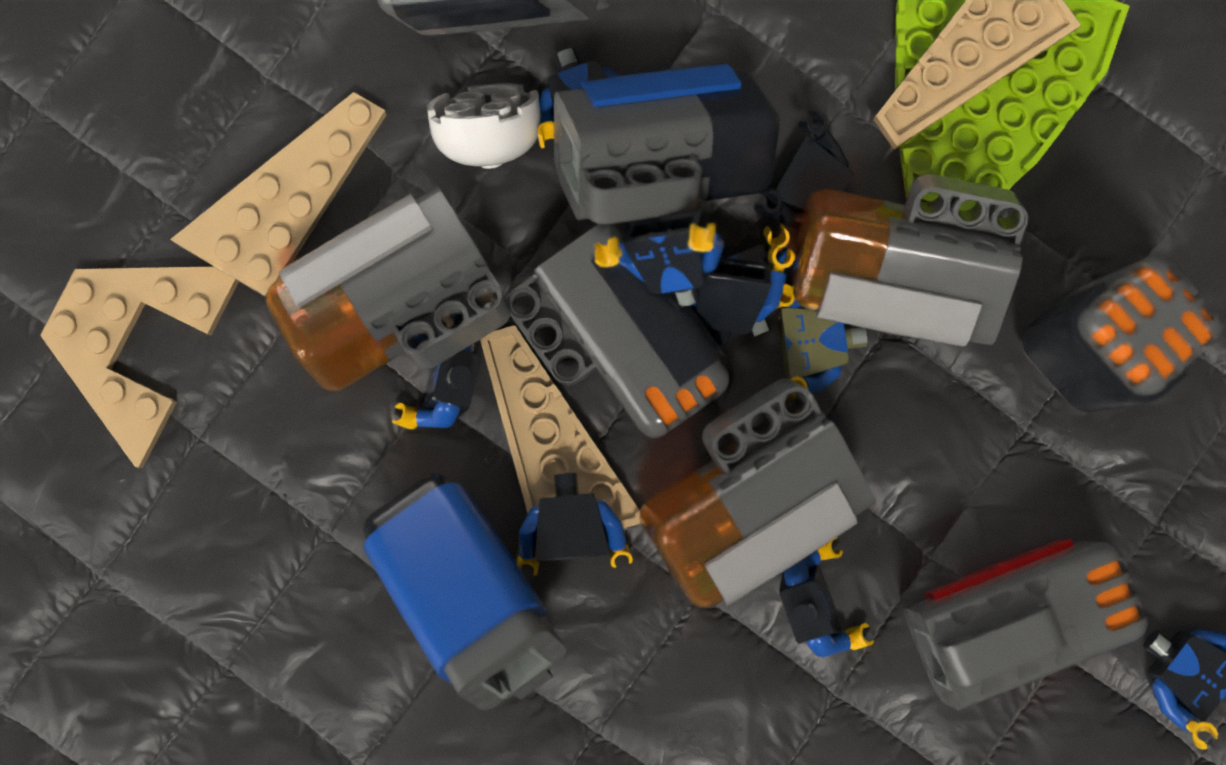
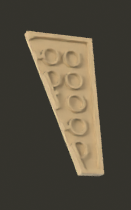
[873,0,1081,150]
[170,92,387,299]
[480,325,648,529]

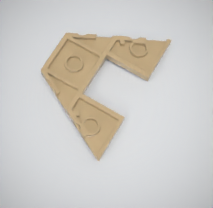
[40,267,239,468]

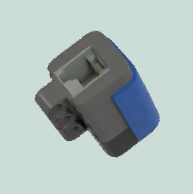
[554,64,780,224]
[363,473,567,710]

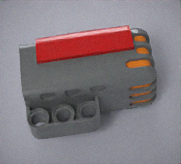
[903,539,1148,711]

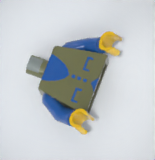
[777,284,867,403]

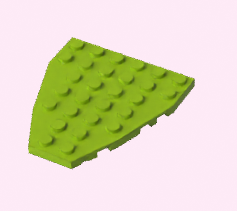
[895,0,1130,210]

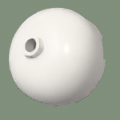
[427,83,541,168]

